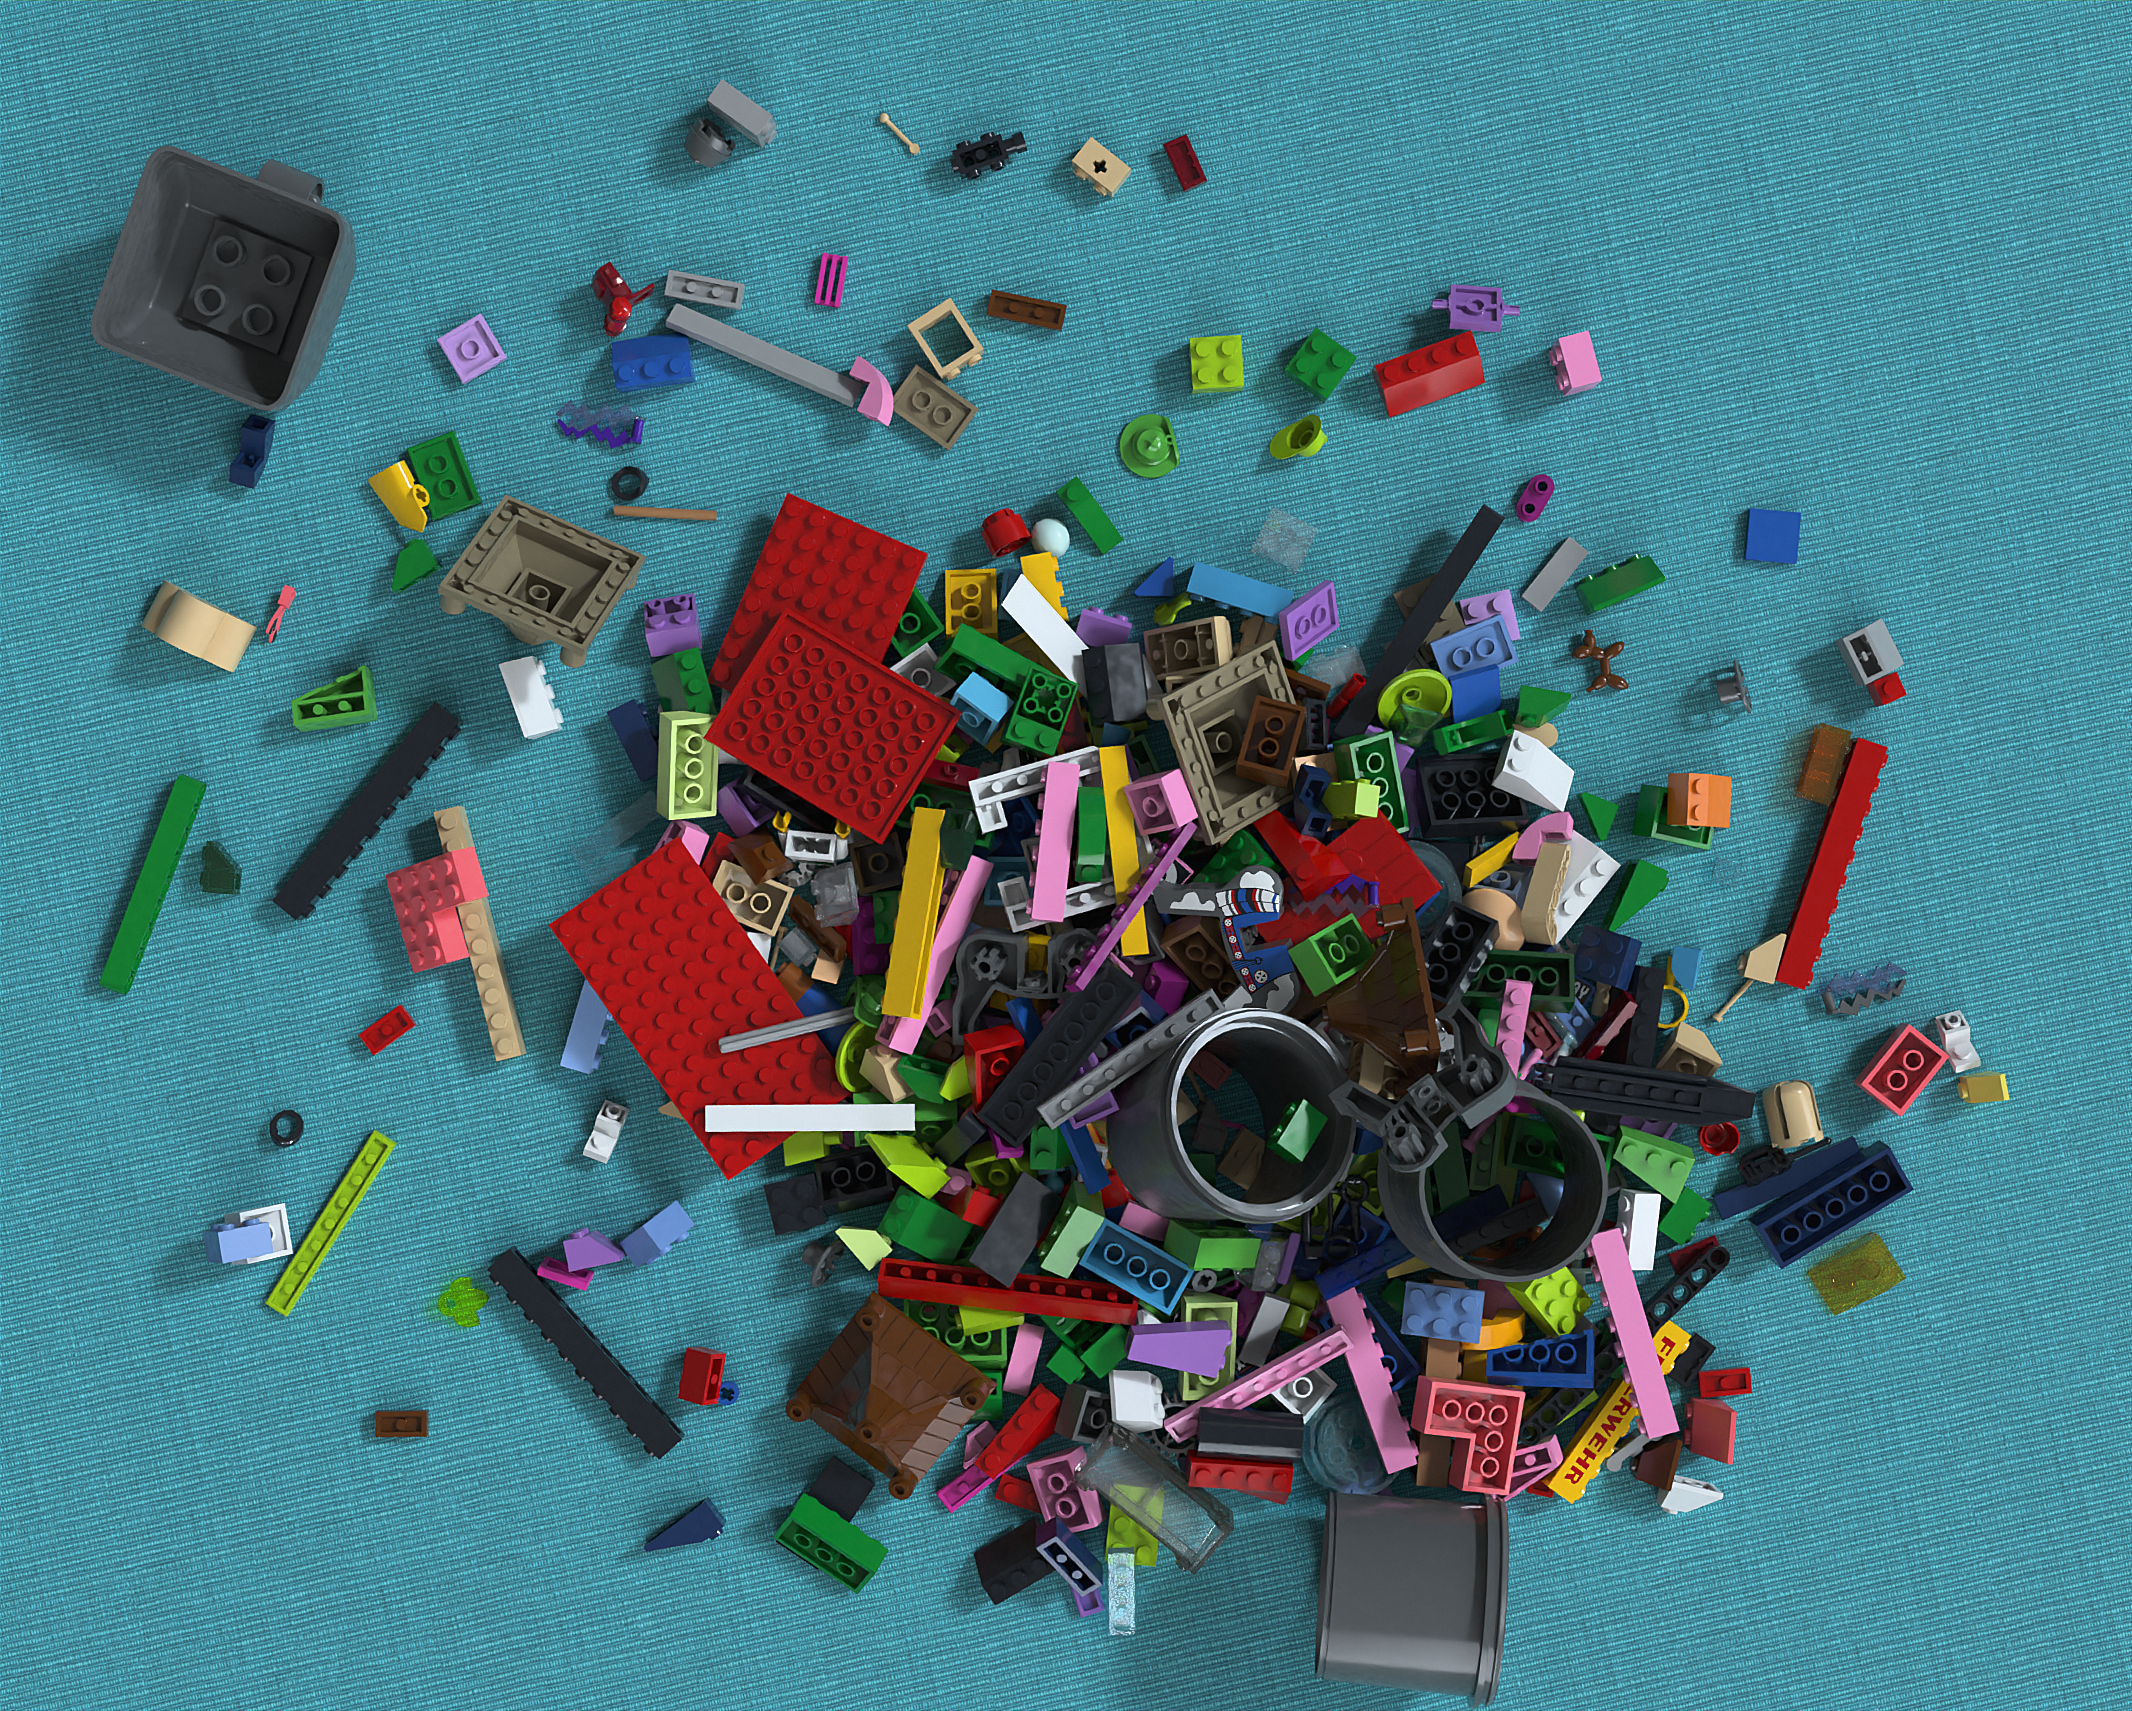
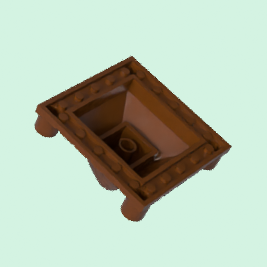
[1321,897,1441,1100]
[786,1291,997,1500]

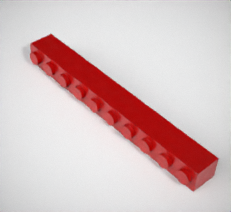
[1775,737,1888,990]
[878,1258,1139,1326]

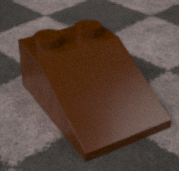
[1235,695,1307,789]

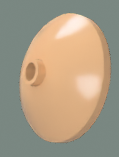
[1458,888,1525,951]

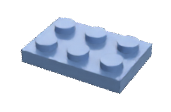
[1428,613,1519,680]
[1401,1280,1485,1344]

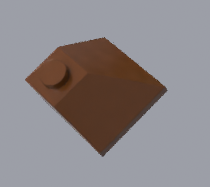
[727,825,796,886]
[1629,1432,1683,1492]

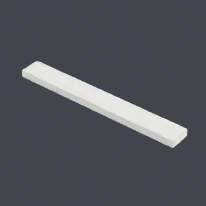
[705,1104,915,1132]

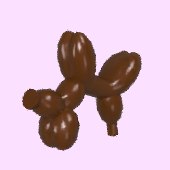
[1571,630,1629,693]

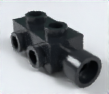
[949,131,1028,180]

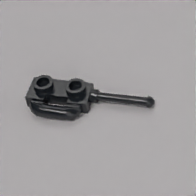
[1737,1137,1832,1187]

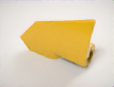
[368,460,430,533]

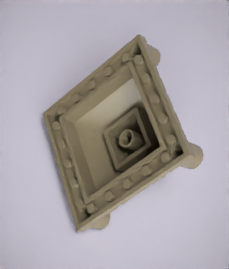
[438,495,646,668]
[1146,640,1312,845]

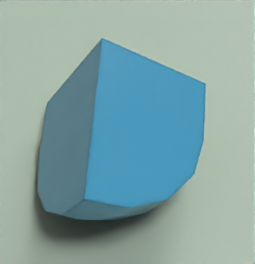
[1101,723,1131,748]
[1672,945,1703,991]

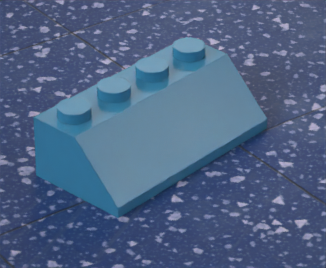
[1186,561,1294,626]
[1078,1218,1195,1315]

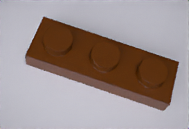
[987,289,1067,332]
[788,895,847,964]

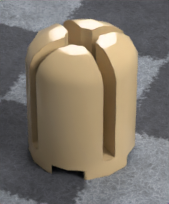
[1761,1079,1824,1149]

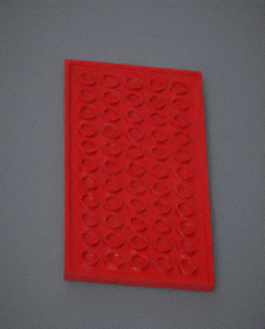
[549,836,852,1181]

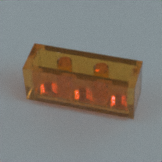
[1794,723,1853,806]

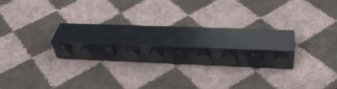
[273,702,463,920]
[487,1246,685,1460]

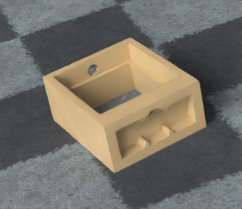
[907,298,984,381]

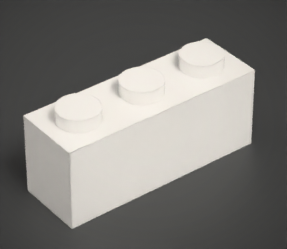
[1615,1189,1661,1270]

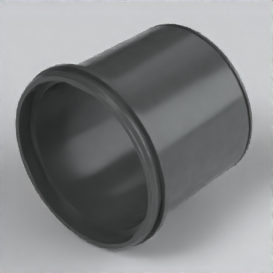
[1106,1008,1356,1224]
[1376,1077,1608,1282]
[1315,1491,1509,1709]

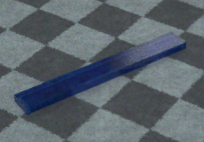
[1313,1184,1510,1301]

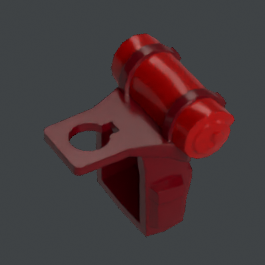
[591,262,655,337]

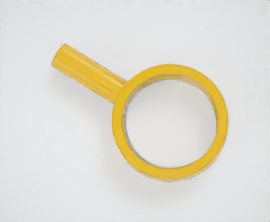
[1658,956,1689,1029]

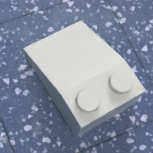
[1491,730,1574,813]

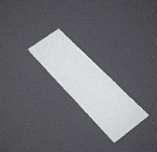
[1001,573,1089,700]

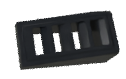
[1296,698,1328,755]

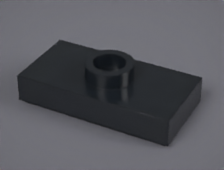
[1667,1332,1716,1389]

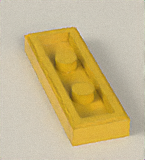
[1463,831,1522,888]

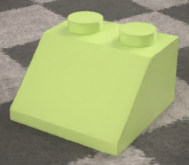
[835,1226,895,1271]

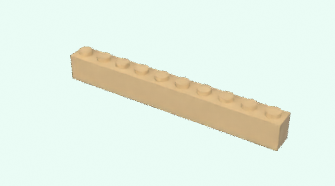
[433,806,527,1061]

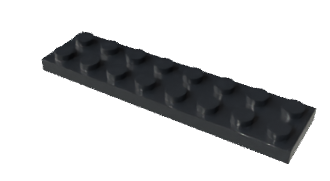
[976,957,1144,1149]

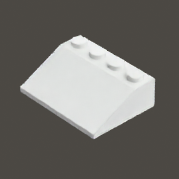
[1533,830,1621,945]

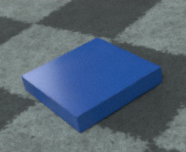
[1744,508,1801,564]
[1448,663,1501,724]

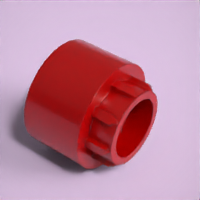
[981,508,1032,558]

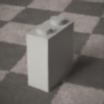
[707,79,777,148]

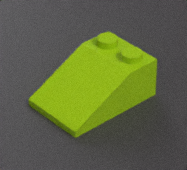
[864,1133,951,1199]

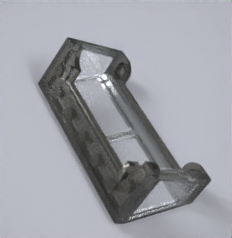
[1074,1418,1234,1575]

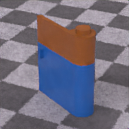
[775,962,859,1056]

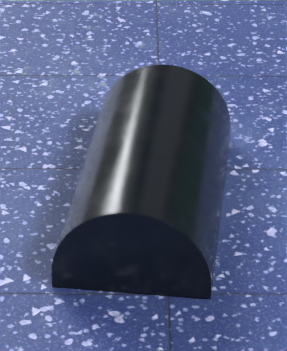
[1194,1407,1304,1464]

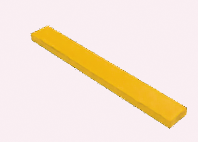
[1098,745,1149,957]

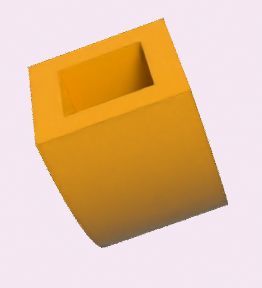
[1462,1308,1525,1350]

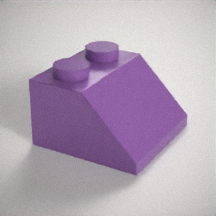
[717,777,776,838]
[563,1227,627,1272]

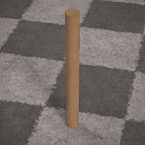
[614,505,717,521]

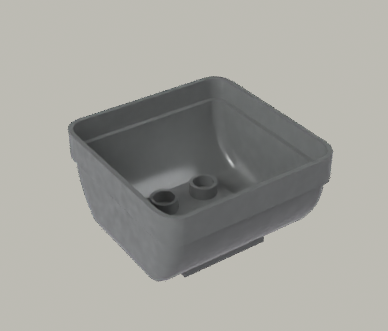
[90,146,356,412]

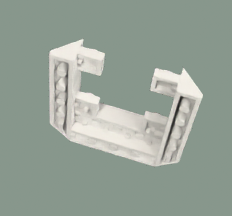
[968,746,1155,933]

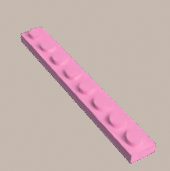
[1164,1324,1355,1444]

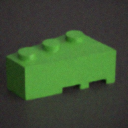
[291,665,378,732]
[1612,1123,1695,1204]

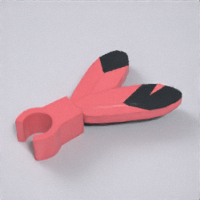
[266,585,296,643]

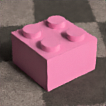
[1549,330,1602,396]
[1123,768,1198,836]

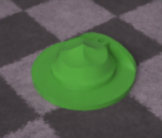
[1120,414,1180,478]
[854,974,886,1029]

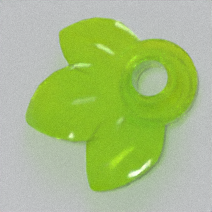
[438,1277,489,1327]

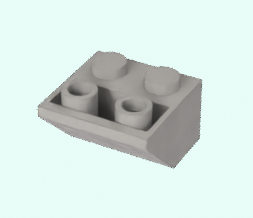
[1835,618,1904,687]

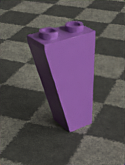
[1124,1320,1232,1378]

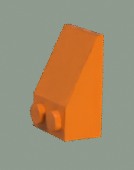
[1667,773,1732,828]

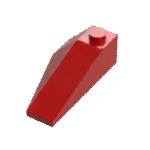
[1253,810,1351,903]

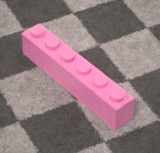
[1026,761,1080,924]

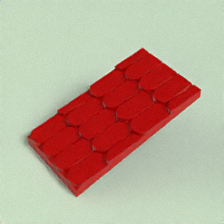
[1256,808,1443,994]

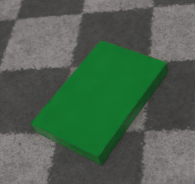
[406,431,482,521]

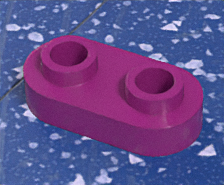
[1515,474,1555,523]

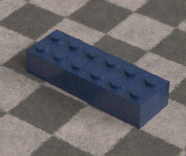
[1748,1140,1914,1269]

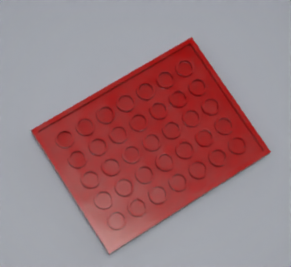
[708,492,929,692]
[704,607,963,846]

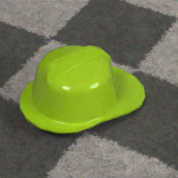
[1269,414,1328,459]

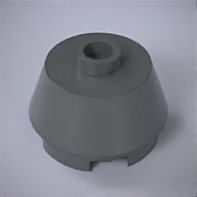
[684,117,736,168]

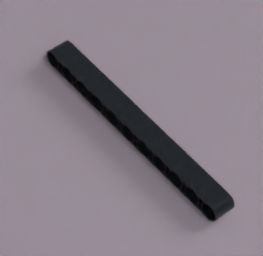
[1329,504,1505,742]
[1518,1244,1730,1446]

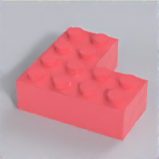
[385,846,489,973]
[1410,1375,1525,1495]

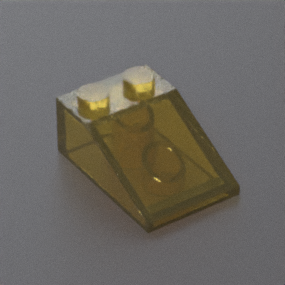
[1807,1231,1906,1316]

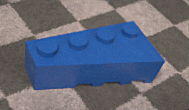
[1486,1329,1595,1388]

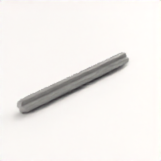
[718,1006,859,1053]

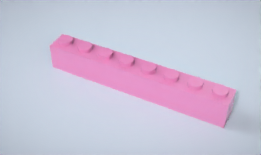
[875,848,994,1055]
[1585,1227,1680,1439]
[1316,1265,1419,1474]

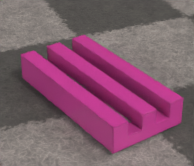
[814,252,849,308]
[537,1256,594,1291]

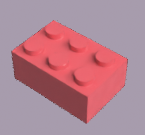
[1853,1023,1949,1116]

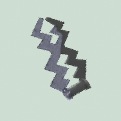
[1819,961,1907,1016]

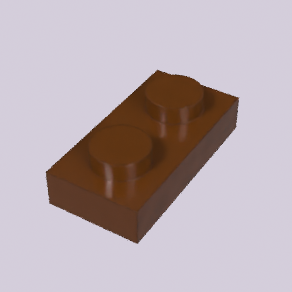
[375,1409,429,1437]

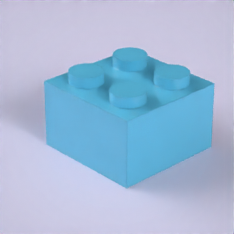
[950,671,1015,747]

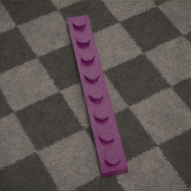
[1065,821,1197,993]

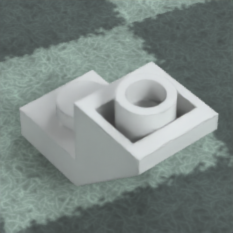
[1935,1010,1980,1073]
[583,1100,629,1164]

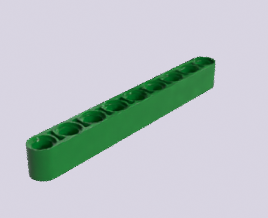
[100,774,207,995]

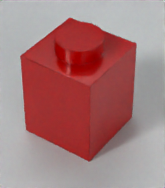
[1866,672,1907,707]

